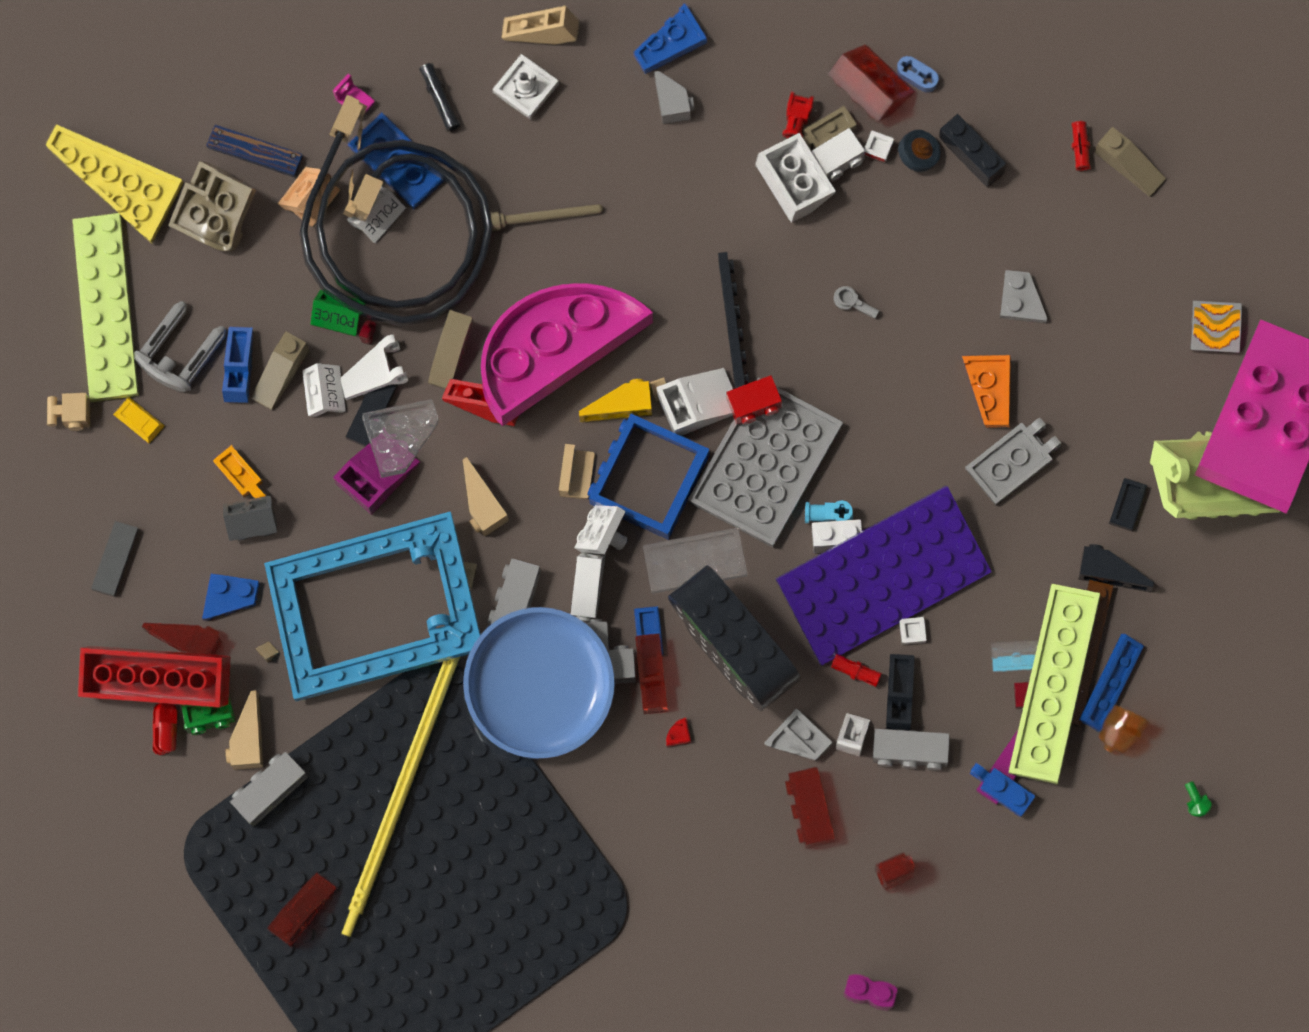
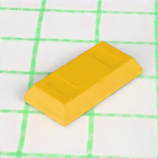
[113,397,165,444]

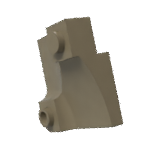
[168,161,256,252]

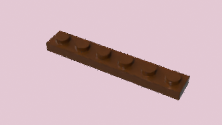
[1071,580,1113,727]

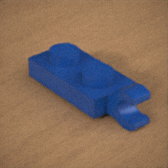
[969,763,1035,818]

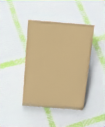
[650,377,666,402]
[255,641,279,662]

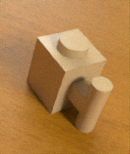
[47,393,90,431]

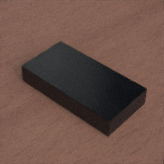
[1109,478,1147,532]

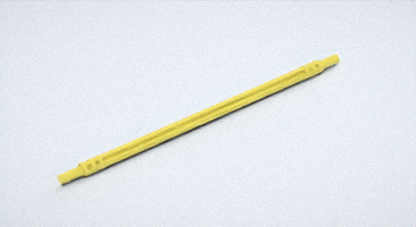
[341,657,460,937]

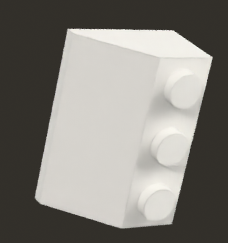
[755,133,836,223]

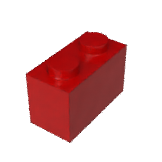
[726,375,782,425]

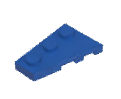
[634,3,707,74]

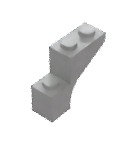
[586,619,636,684]

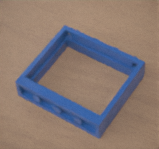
[587,414,710,540]

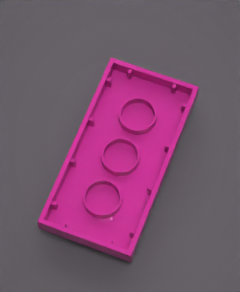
[1195,319,1309,513]

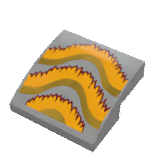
[1190,300,1242,353]

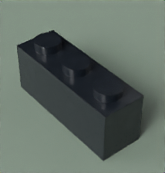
[939,113,1006,188]

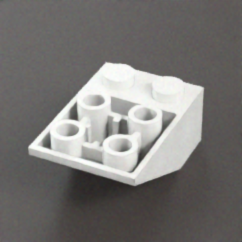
[656,368,733,436]

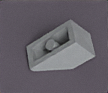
[654,71,694,124]

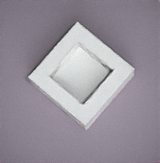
[899,617,927,645]

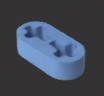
[897,56,938,92]

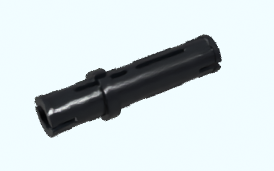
[419,63,461,132]

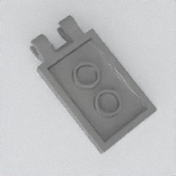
[965,417,1061,506]

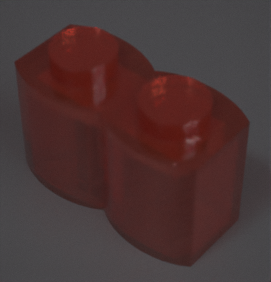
[875,852,916,891]

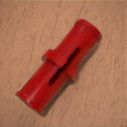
[1071,121,1091,171]
[831,654,882,688]

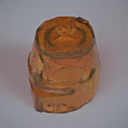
[1098,705,1149,754]

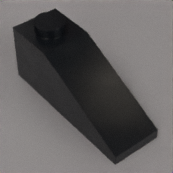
[1078,544,1154,593]

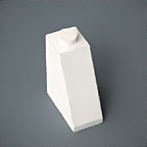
[571,553,606,621]

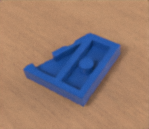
[202,573,259,621]

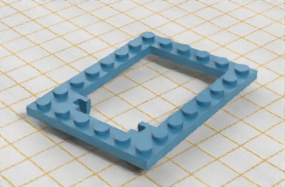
[264,511,481,702]

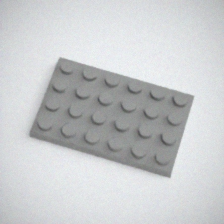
[688,377,843,548]

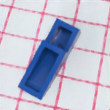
[222,327,253,403]

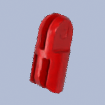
[152,703,178,755]

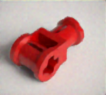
[782,91,814,139]

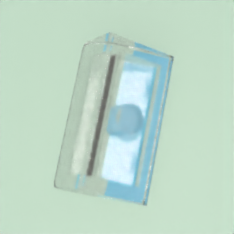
[991,640,1039,672]

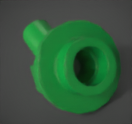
[1185,781,1212,816]

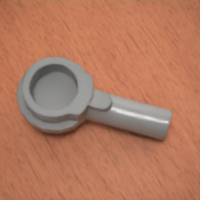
[833,286,879,319]

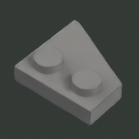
[765,709,833,761]

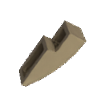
[428,310,474,389]

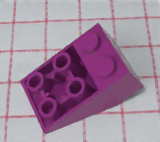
[333,431,420,515]

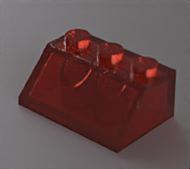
[828,44,915,122]

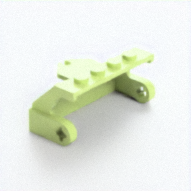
[1150,431,1280,519]

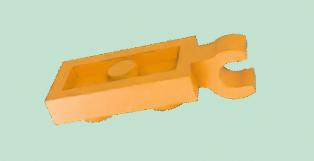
[213,445,265,498]

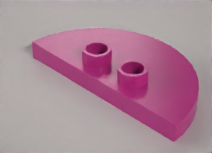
[481,283,653,426]

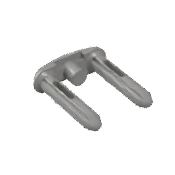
[135,301,226,392]

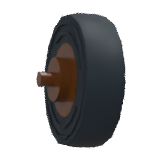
[898,129,941,172]

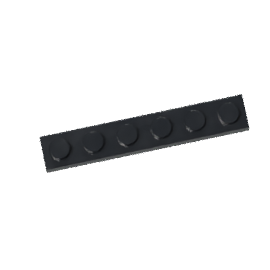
[718,252,749,388]

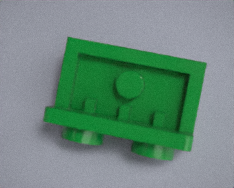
[181,694,236,735]

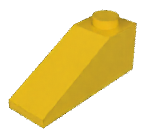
[579,379,652,422]

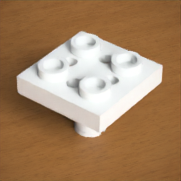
[492,54,559,119]
[574,505,627,554]

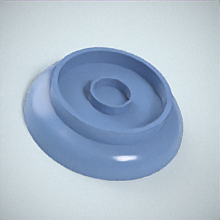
[464,607,614,758]

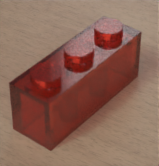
[784,767,835,849]

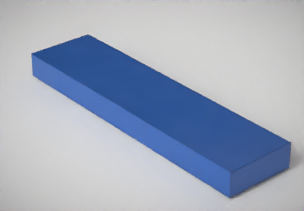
[1079,634,1144,732]

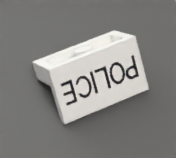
[347,186,406,243]
[302,363,346,417]

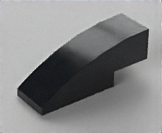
[886,654,915,731]

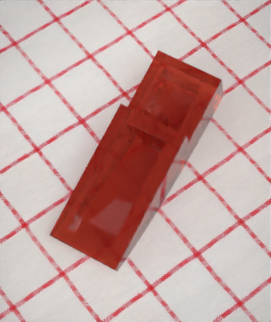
[635,633,668,715]

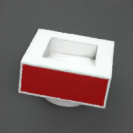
[864,131,894,162]

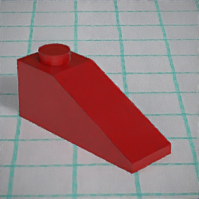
[442,379,519,426]

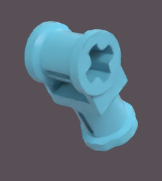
[805,500,853,524]

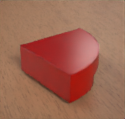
[666,718,691,747]

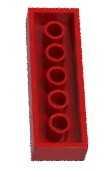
[78,646,231,707]

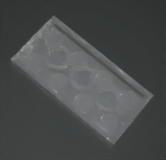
[643,528,747,594]

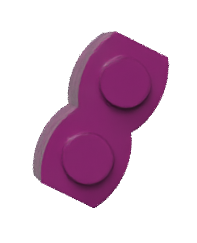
[844,974,897,1011]

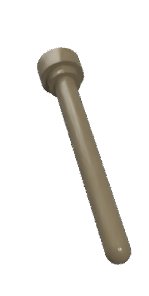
[490,204,603,231]

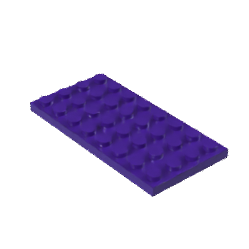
[775,486,991,665]

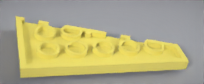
[46,125,183,244]

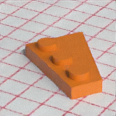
[962,355,1011,428]

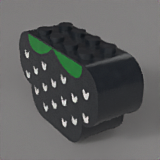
[668,565,801,712]

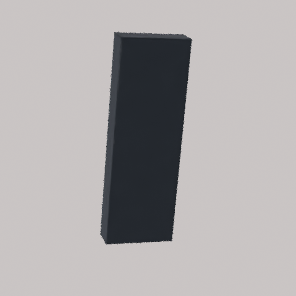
[345,384,398,447]

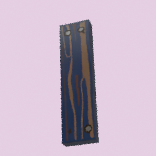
[206,125,303,178]

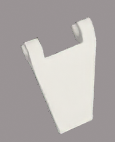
[340,334,408,400]

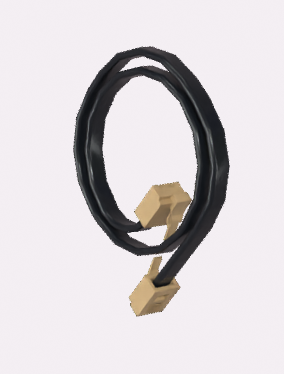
[299,95,493,326]

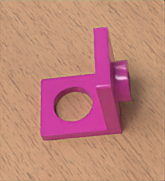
[333,74,375,114]

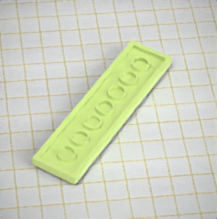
[72,213,139,402]
[1009,584,1100,784]

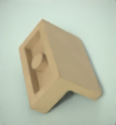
[559,444,595,500]

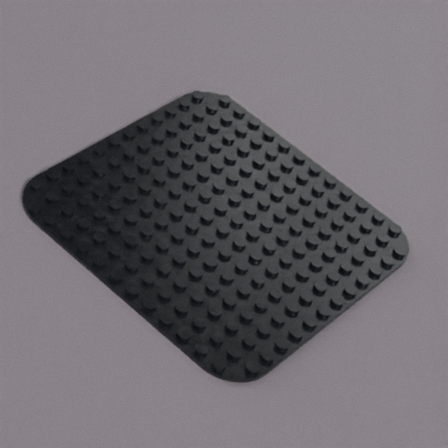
[184,661,627,1032]

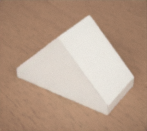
[836,713,870,757]

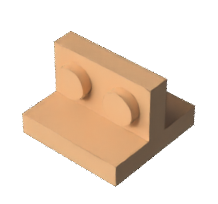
[278,167,340,227]

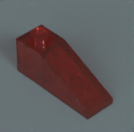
[142,623,222,655]
[267,872,336,947]

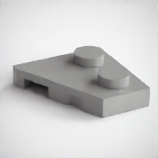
[1000,270,1047,323]

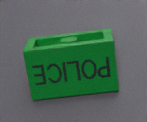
[310,289,365,336]

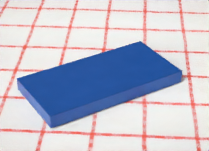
[348,113,444,210]

